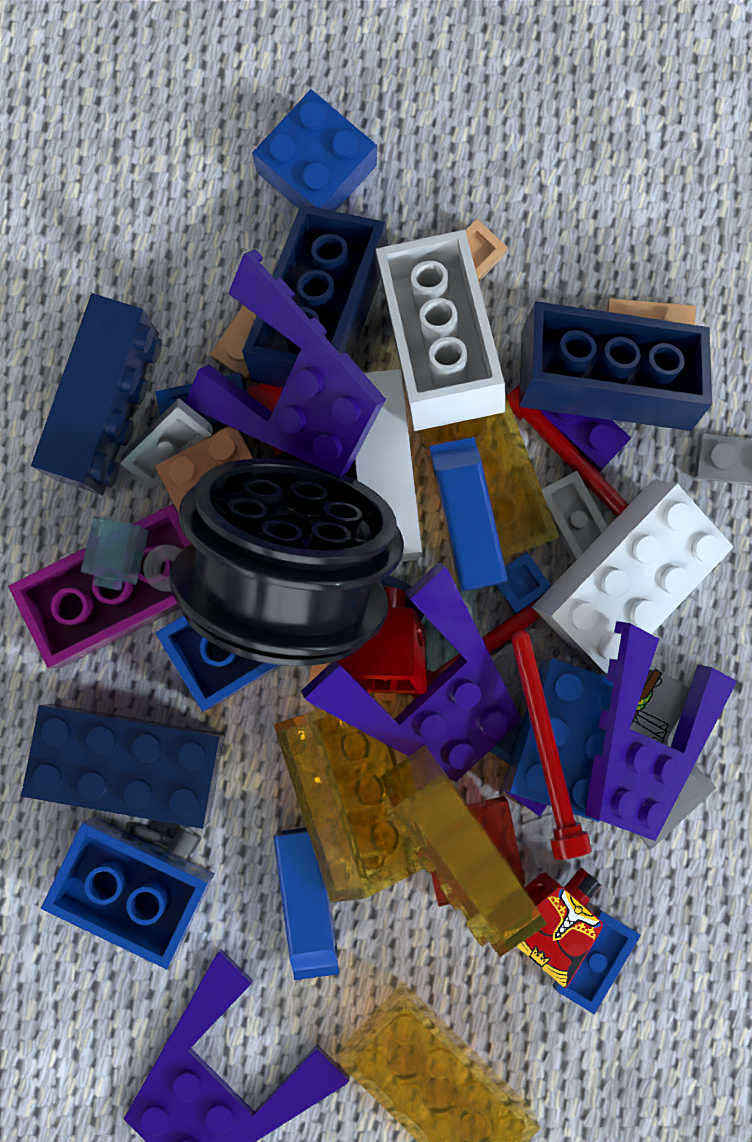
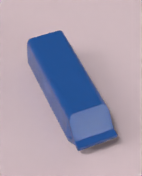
[429,437,508,592]
[273,825,339,980]

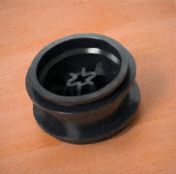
[169,458,404,666]

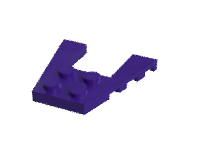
[185,250,386,477]
[300,562,522,782]
[585,621,737,841]
[124,949,350,1142]

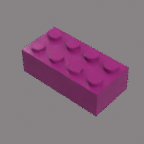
[8,504,191,668]

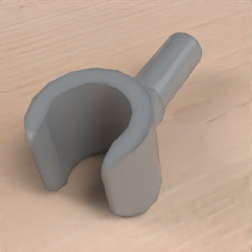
[135,825,202,856]

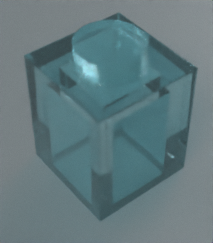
[81,516,149,591]

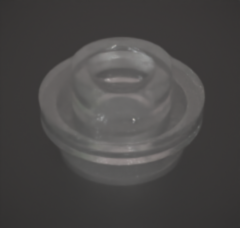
[143,545,182,592]

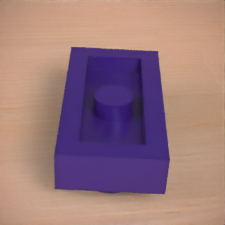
[540,410,631,472]

